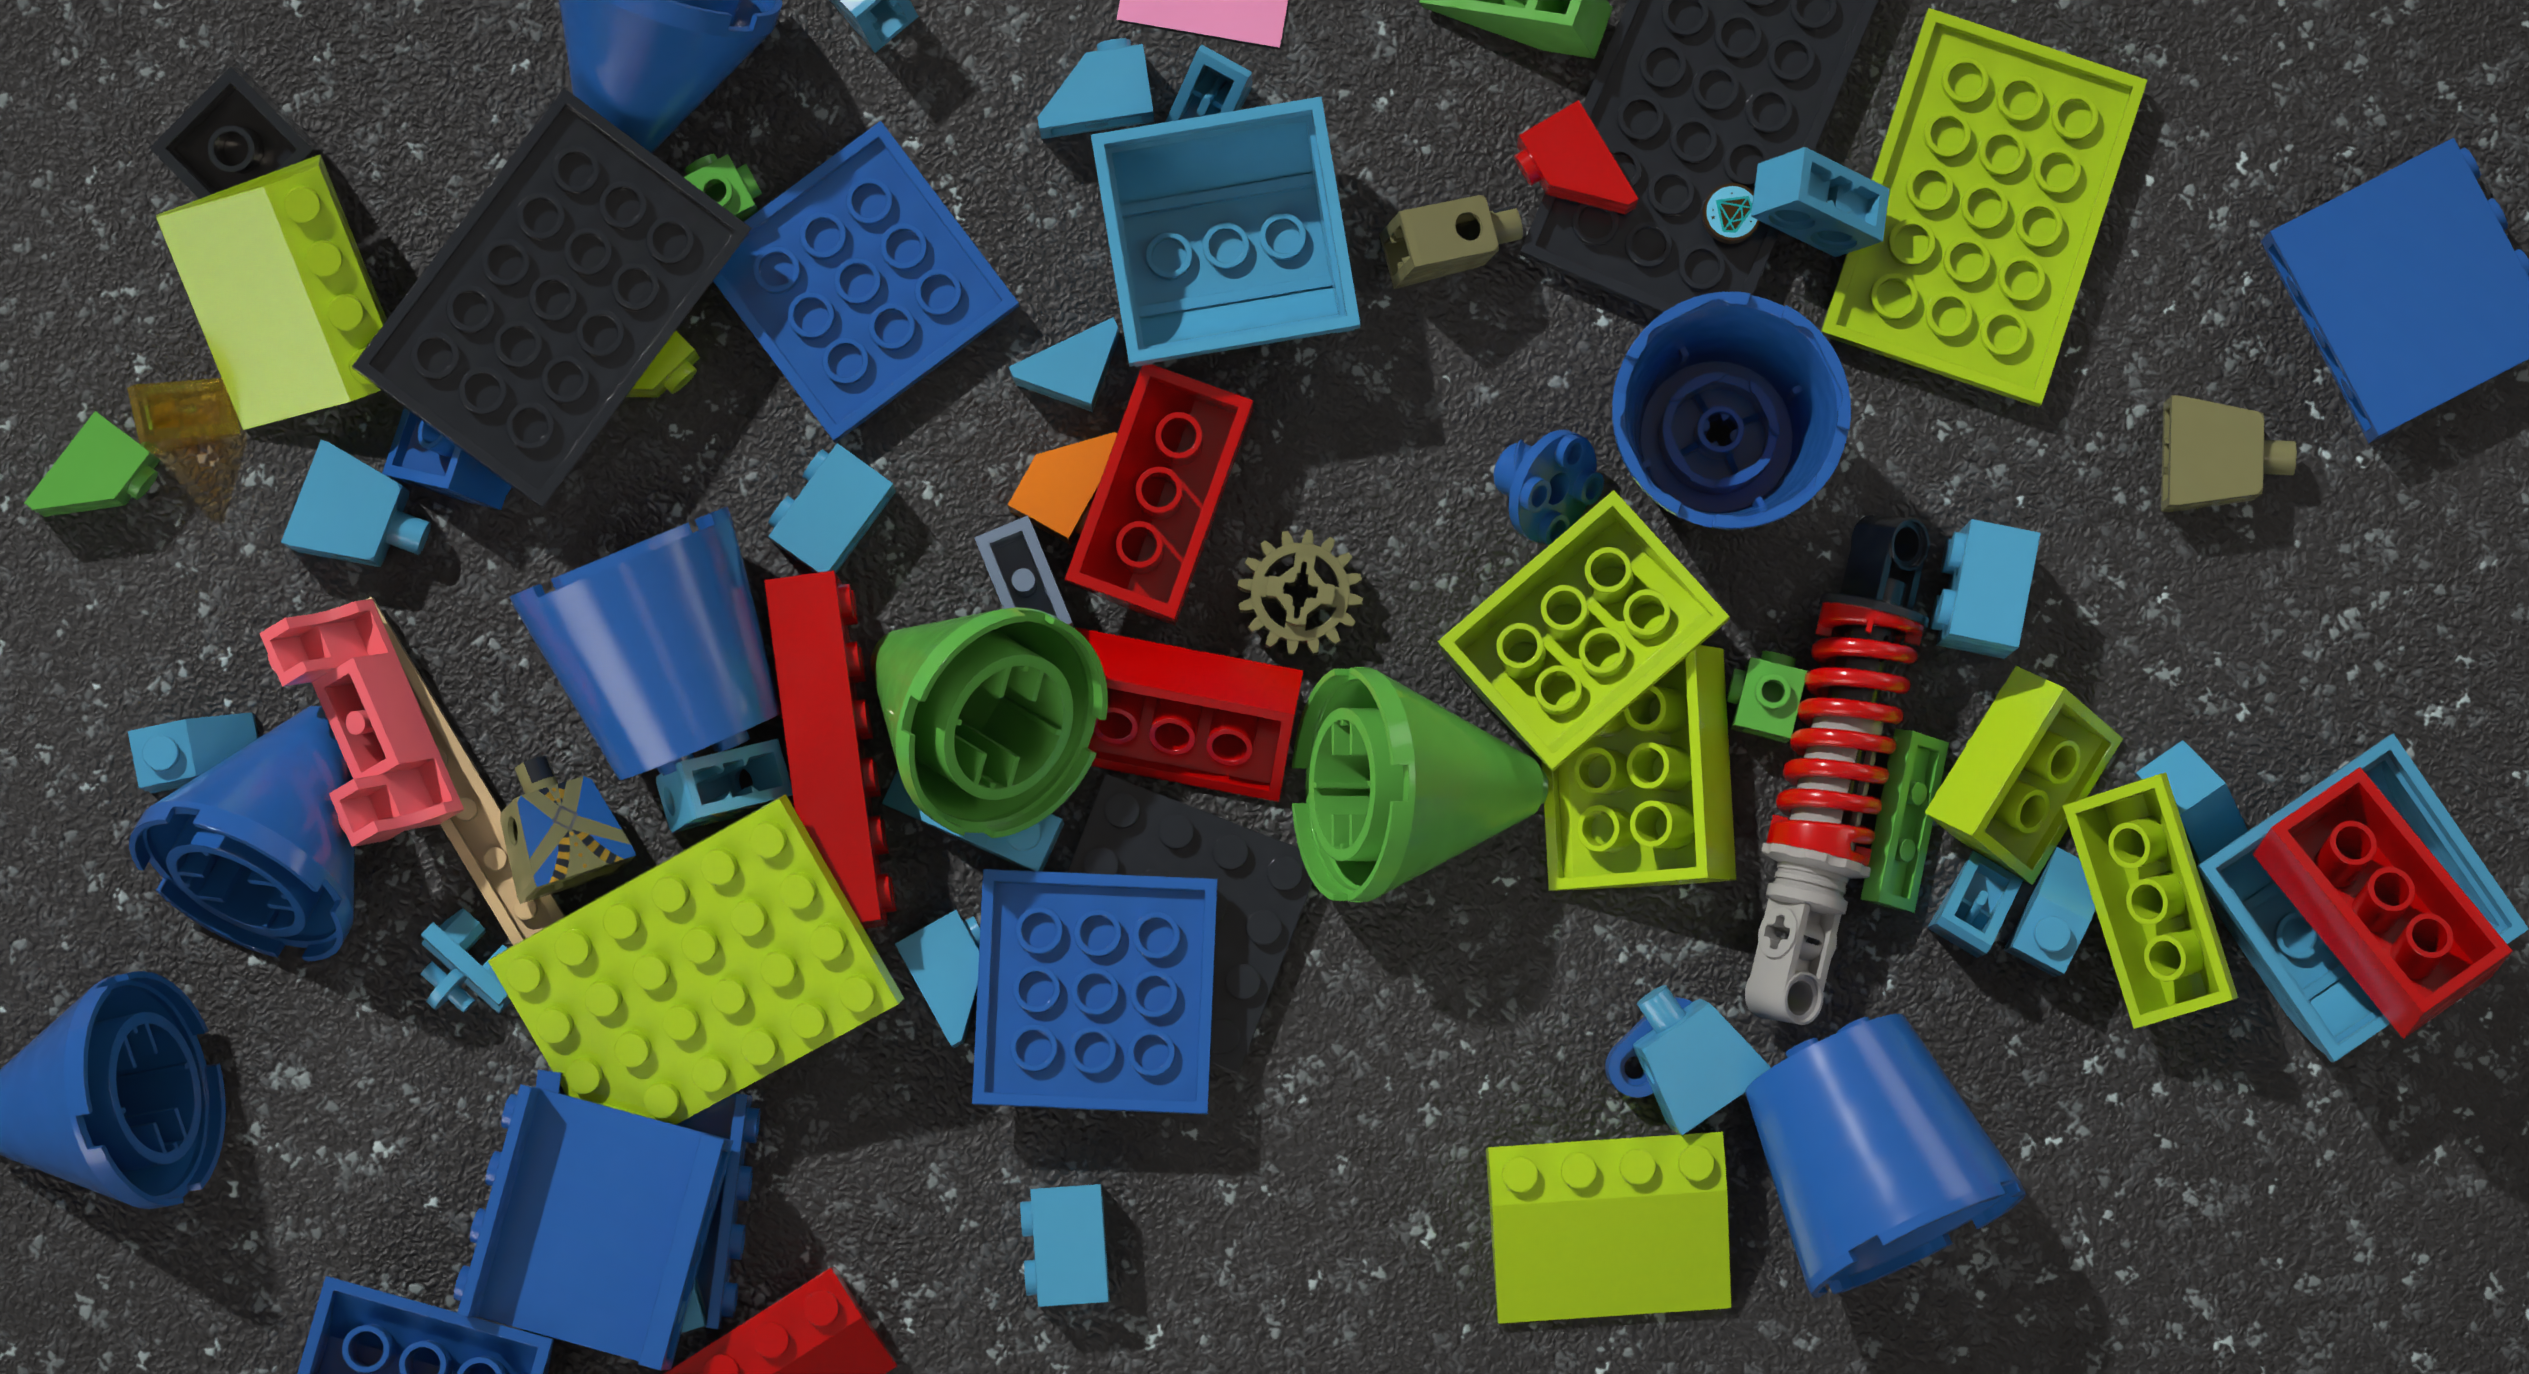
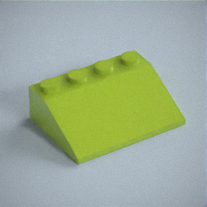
[156,154,387,430]
[1438,490,1730,771]
[1542,645,1736,891]
[1486,1132,1731,1324]

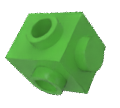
[684,154,762,222]
[1726,651,1807,743]

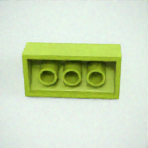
[2063,772,2238,1029]

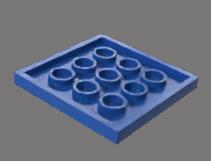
[713,121,1019,443]
[972,869,1217,1115]

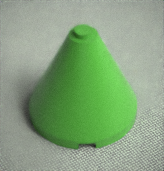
[870,607,1108,838]
[1292,667,1548,903]

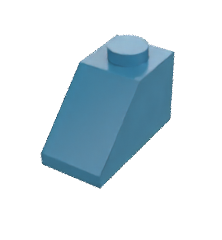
[1037,38,1154,139]
[128,712,259,793]
[2004,847,2095,977]
[895,910,980,1048]

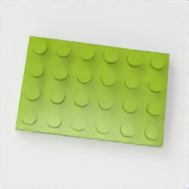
[1821,8,2147,408]
[488,794,904,1125]

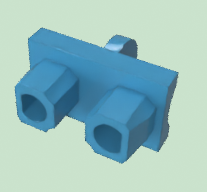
[421,908,511,1014]

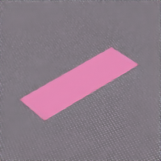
[1116,0,1288,48]

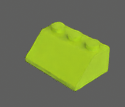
[1924,666,2123,885]

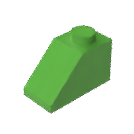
[24,411,160,517]

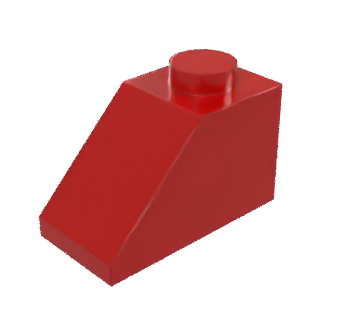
[1514,100,1639,214]

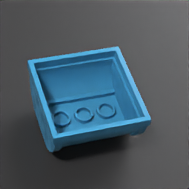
[1091,96,1361,367]
[2196,734,2529,1062]

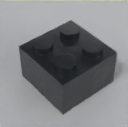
[149,66,324,199]

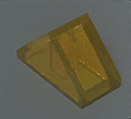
[127,378,241,455]

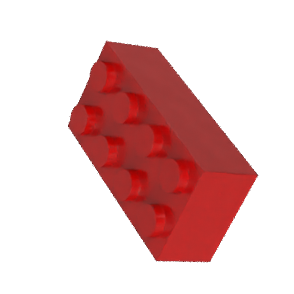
[2253,767,2512,1039]

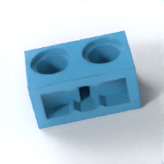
[1751,147,1890,257]

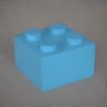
[1930,519,2041,659]

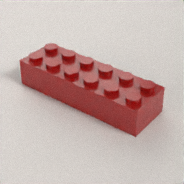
[764,570,897,929]

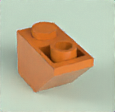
[1008,432,1117,545]

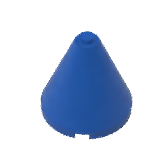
[559,0,782,153]
[129,706,355,961]
[0,971,226,1209]

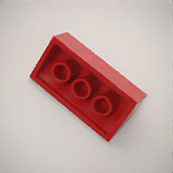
[1065,364,1253,626]
[1075,627,1303,802]
[664,1267,898,1374]

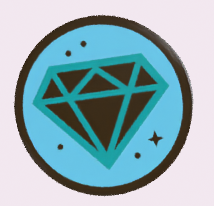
[1702,183,1760,244]

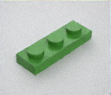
[1861,729,1949,913]

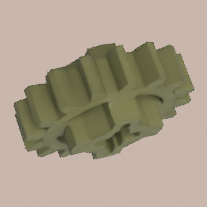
[1238,530,1363,657]

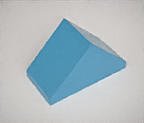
[1165,44,1252,122]
[1009,317,1120,412]
[2134,740,2248,865]
[1927,850,2023,958]

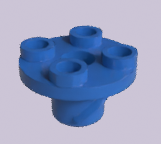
[1494,429,1604,546]

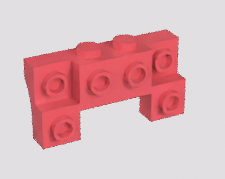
[259,599,464,847]

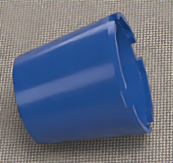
[1612,292,1851,529]
[509,506,782,780]
[1745,1014,2026,1298]

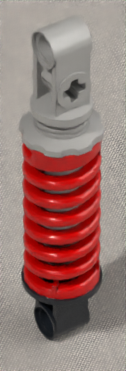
[1745,515,1930,1025]

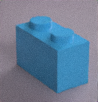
[768,443,897,573]
[1020,1184,1110,1307]

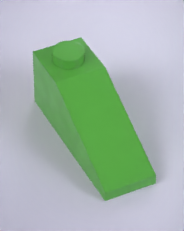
[1419,0,1613,59]

